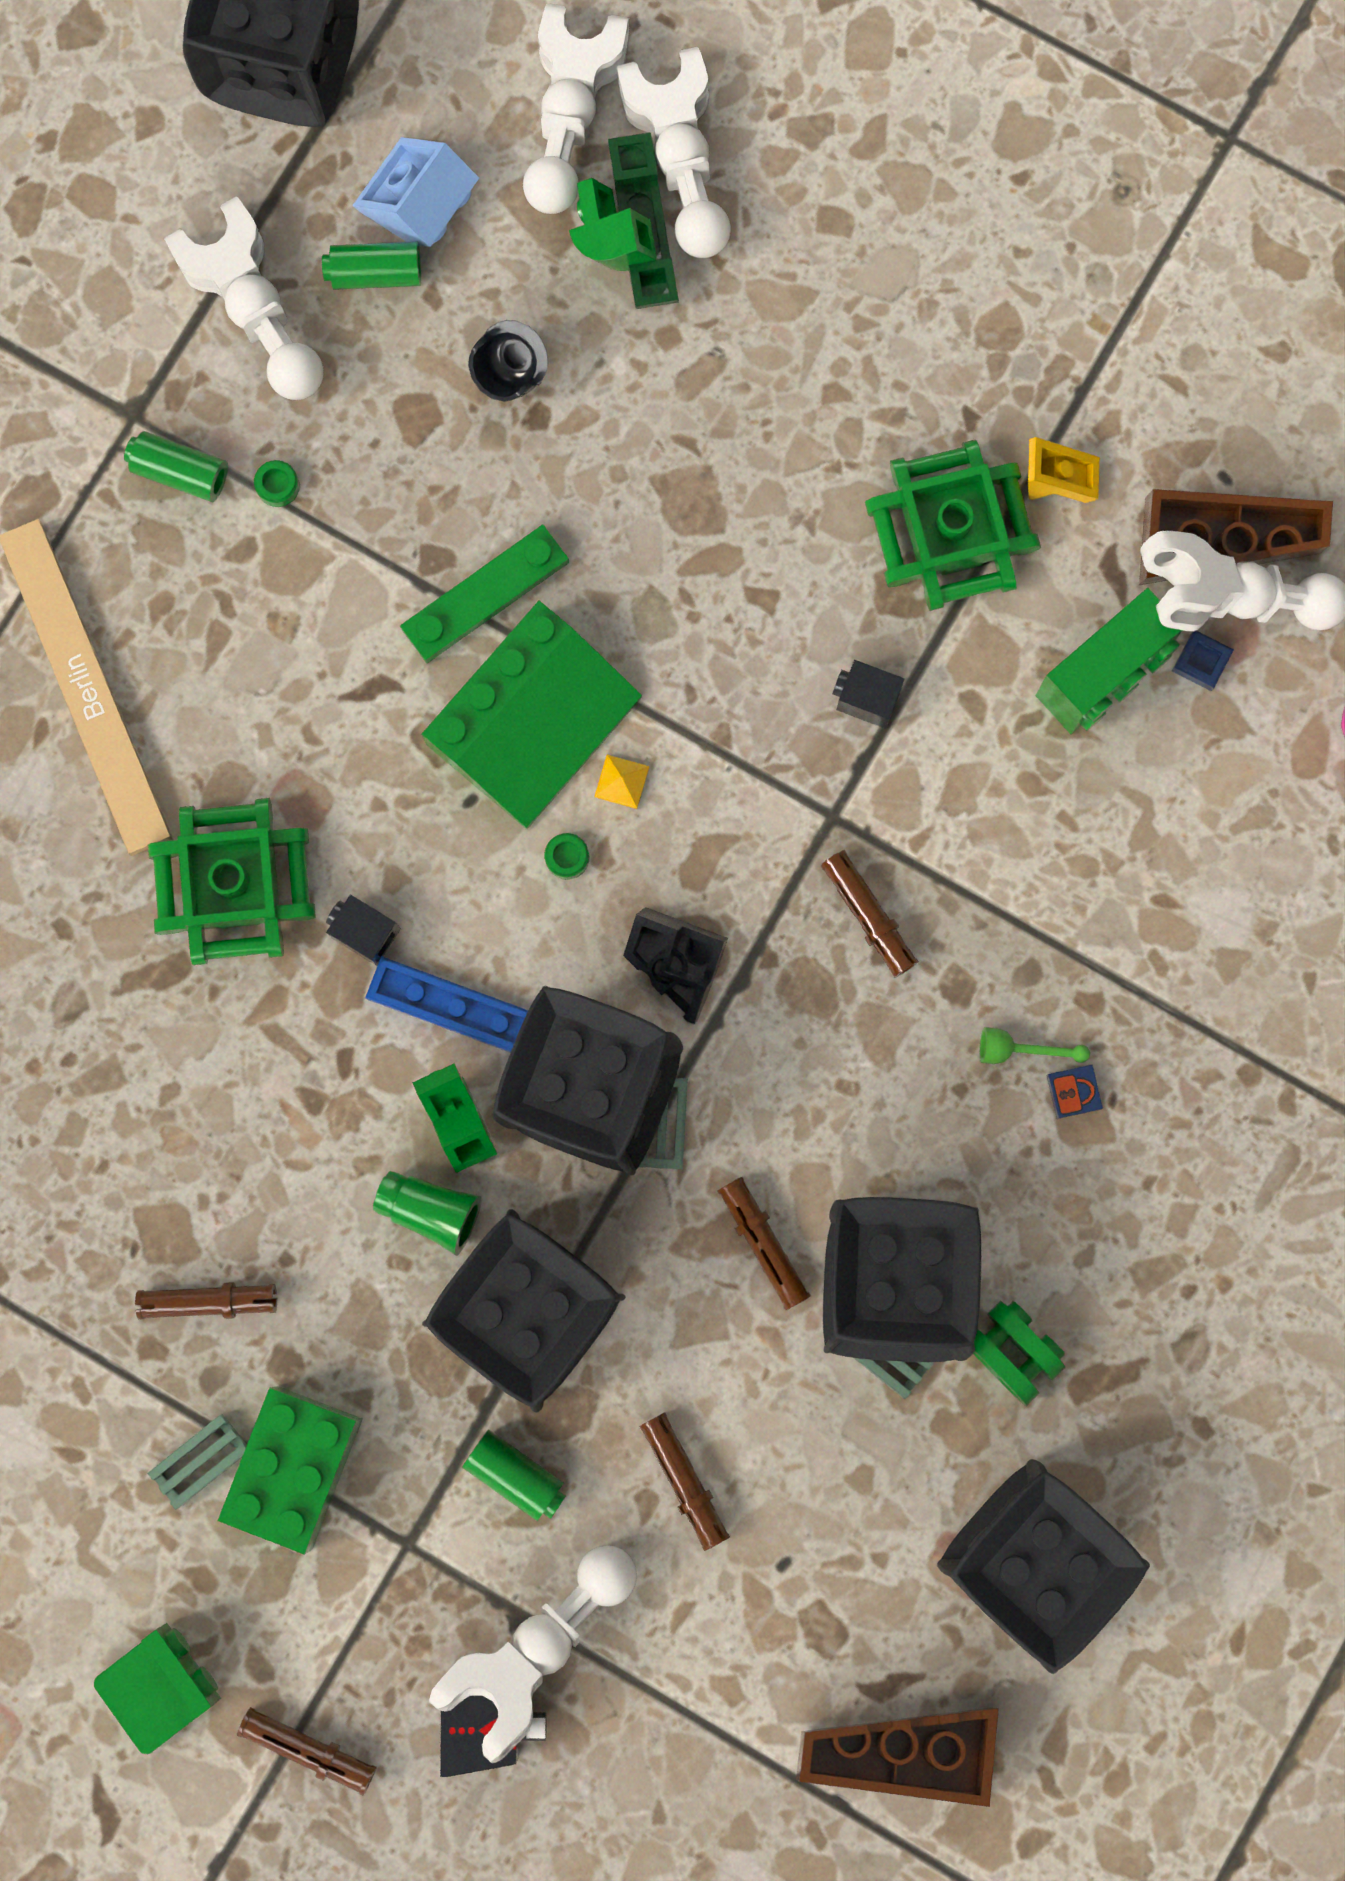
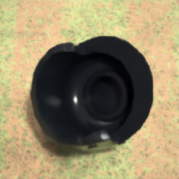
[468,320,548,402]

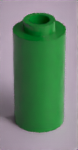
[322,241,421,290]
[124,431,228,503]
[462,1429,566,1522]

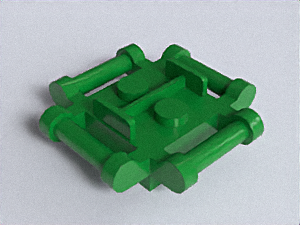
[865,439,1041,611]
[148,798,316,966]

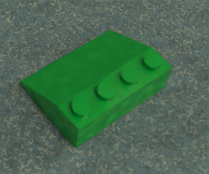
[421,600,642,830]

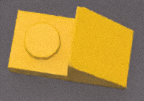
[1028,437,1100,503]

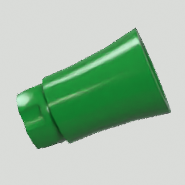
[373,1171,482,1256]

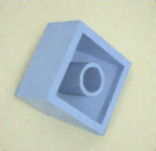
[352,137,479,247]

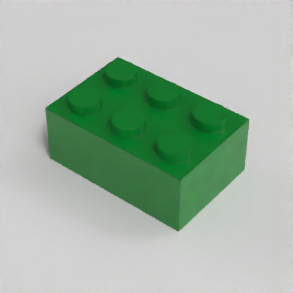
[1035,587,1183,734]
[217,1386,363,1555]

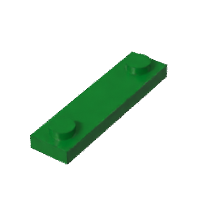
[400,524,570,664]

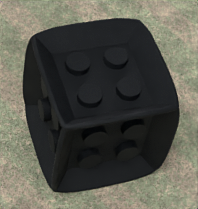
[183,0,359,127]
[492,986,683,1176]
[823,1197,982,1362]
[422,1209,626,1412]
[937,1459,1150,1674]

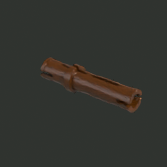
[821,850,919,978]
[717,1176,811,1311]
[135,1282,277,1320]
[639,1412,730,1551]
[237,1707,377,1796]

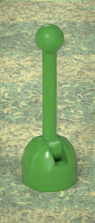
[979,1027,1090,1064]

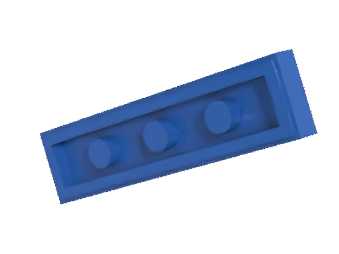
[365,956,528,1053]

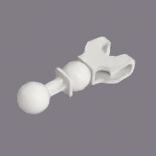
[523,4,629,214]
[617,47,731,258]
[164,197,324,400]
[1140,531,1345,631]
[429,1545,637,1763]

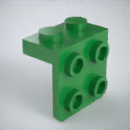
[94,1623,222,1754]

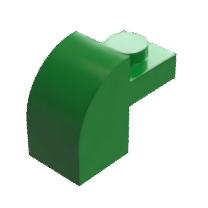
[569,178,657,271]
[412,1063,497,1173]

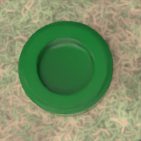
[254,460,300,507]
[544,833,590,880]

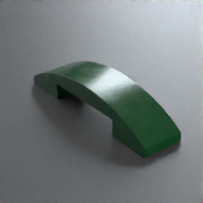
[608,132,679,309]

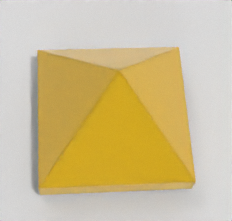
[594,754,650,809]

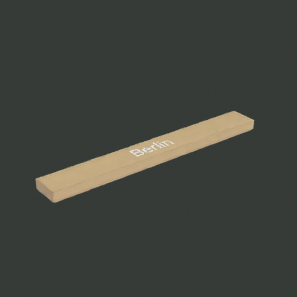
[0,519,173,856]

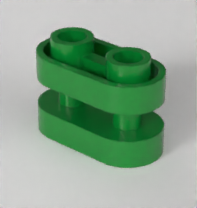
[973,1301,1066,1407]

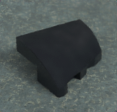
[623,907,728,1024]

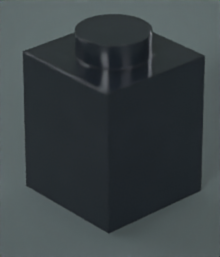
[832,659,905,729]
[326,894,401,966]

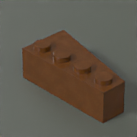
[1139,489,1333,586]
[796,1707,999,1807]

